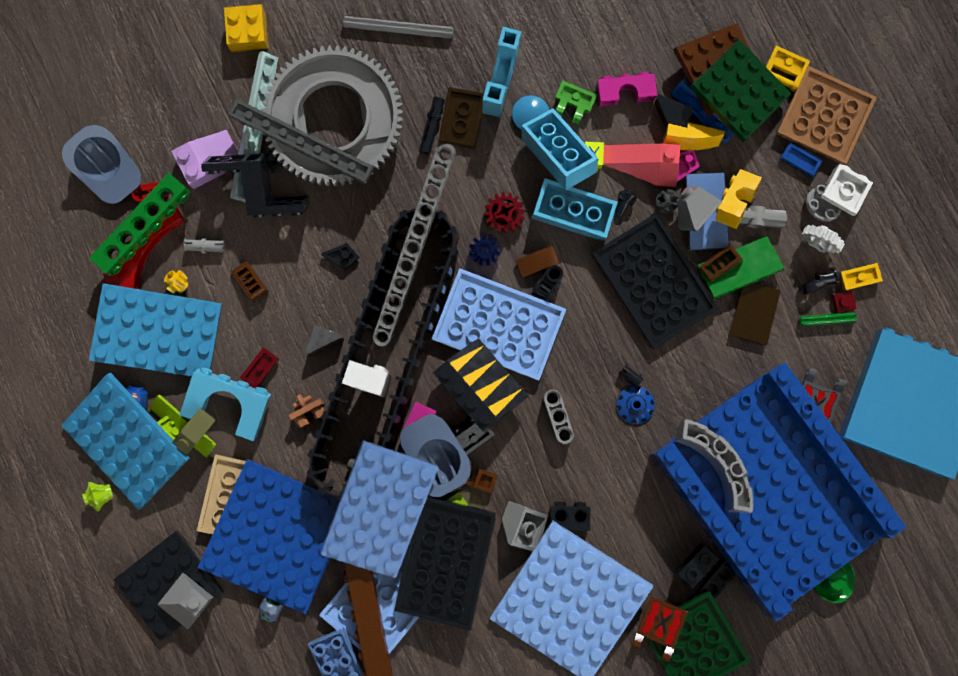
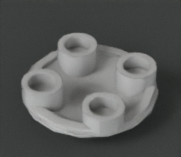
[806,185,842,221]

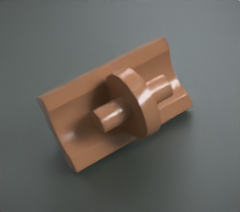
[289,394,325,428]

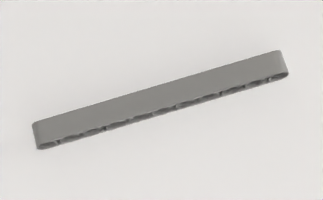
[373,144,456,346]

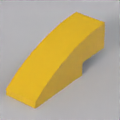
[662,122,725,150]

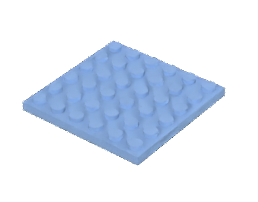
[490,521,653,676]

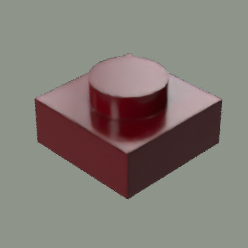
[831,291,857,314]

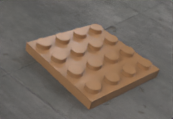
[776,66,877,165]

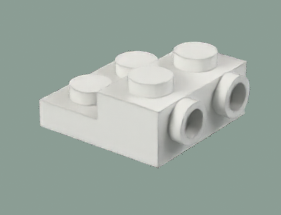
[821,164,873,216]

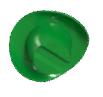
[814,563,856,603]

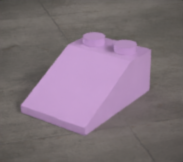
[171,130,239,189]

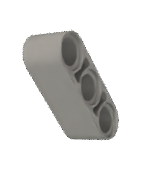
[543,390,574,444]

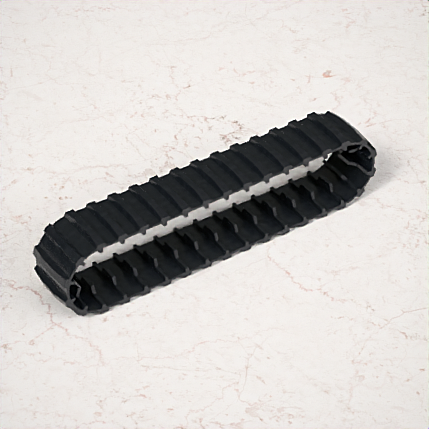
[307,205,459,502]

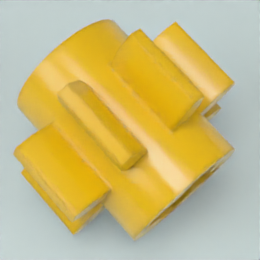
[164,270,188,294]

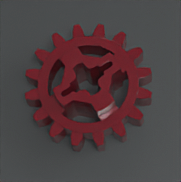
[484,192,525,234]

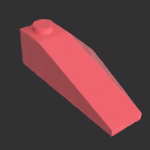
[603,144,680,188]

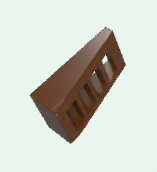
[699,244,743,282]
[231,260,269,302]

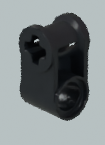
[531,265,563,302]

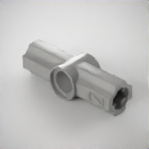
[740,206,787,228]

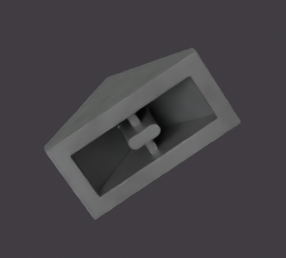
[306,325,344,355]

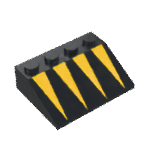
[432,338,529,434]

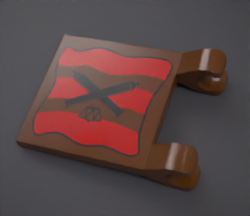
[632,596,688,662]

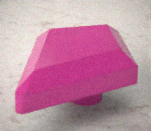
[677,150,700,182]

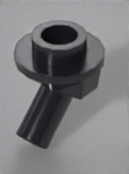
[616,189,637,217]

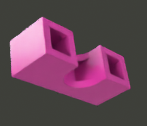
[596,72,657,107]

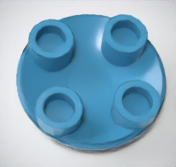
[512,95,549,130]

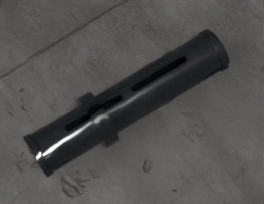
[418,97,445,155]

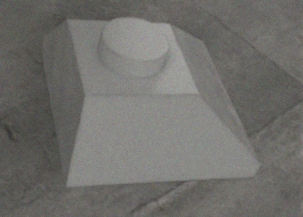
[678,186,722,231]
[502,501,549,551]
[157,573,214,629]

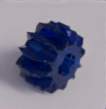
[469,234,501,266]

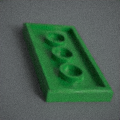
[697,236,784,300]

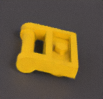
[766,46,810,93]

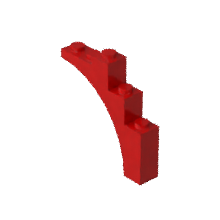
[102,206,185,289]

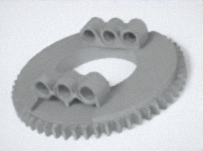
[261,45,404,187]

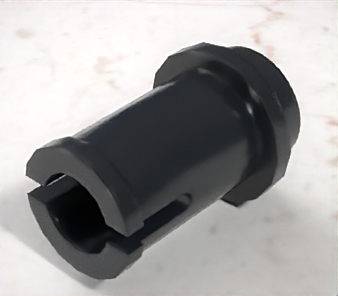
[618,364,644,388]

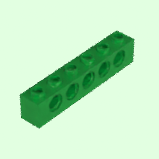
[89,173,190,276]

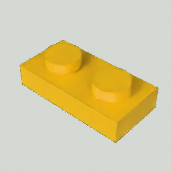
[839,263,883,291]

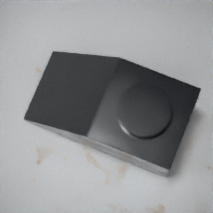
[654,94,693,128]

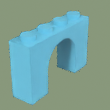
[482,27,522,118]
[180,368,272,441]

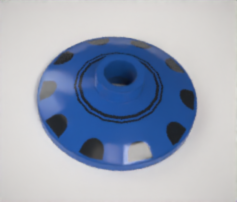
[616,386,655,424]

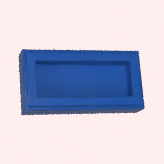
[779,142,822,178]

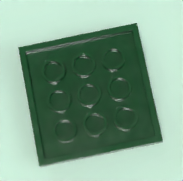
[690,39,791,142]
[646,590,751,676]

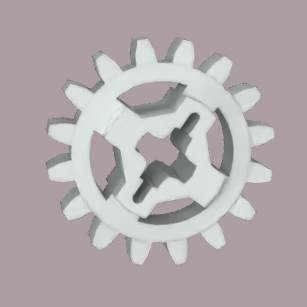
[802,225,845,254]

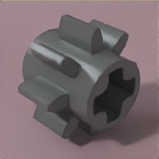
[656,189,679,214]

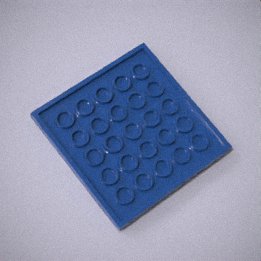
[198,459,339,614]

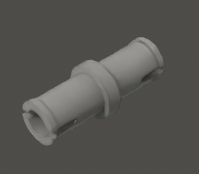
[184,238,224,253]

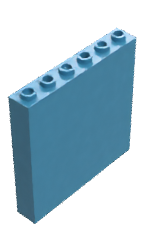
[839,328,958,480]

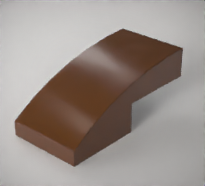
[516,246,560,278]
[465,465,498,493]

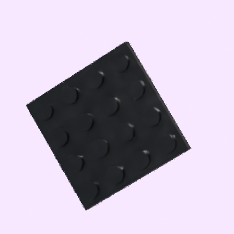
[113,530,224,642]

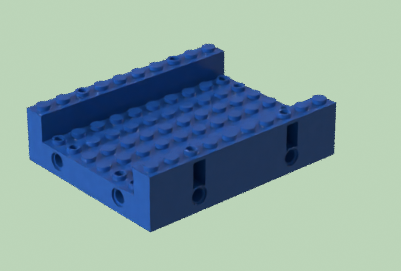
[650,362,906,621]

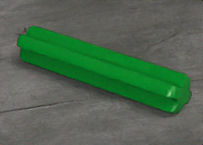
[799,312,857,327]

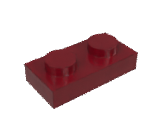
[240,347,280,388]

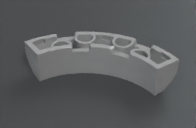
[675,419,753,513]

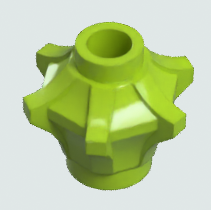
[82,482,113,512]

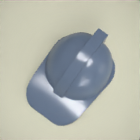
[62,125,141,204]
[400,415,471,497]

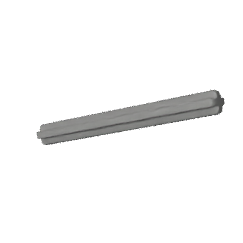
[343,16,454,38]

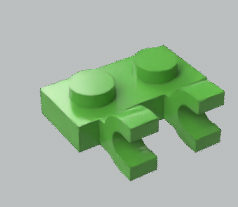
[555,81,597,125]

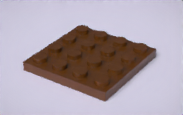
[673,23,751,117]

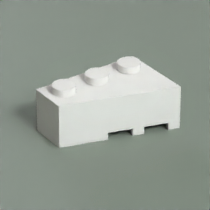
[342,361,392,398]

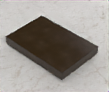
[439,87,484,149]
[729,283,781,346]

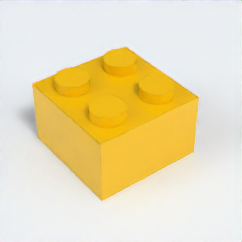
[224,4,269,52]

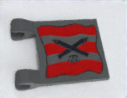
[802,368,847,424]

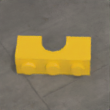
[714,169,762,229]

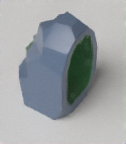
[259,597,283,622]

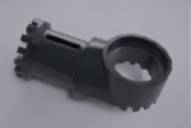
[800,268,840,295]

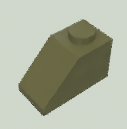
[171,408,215,455]

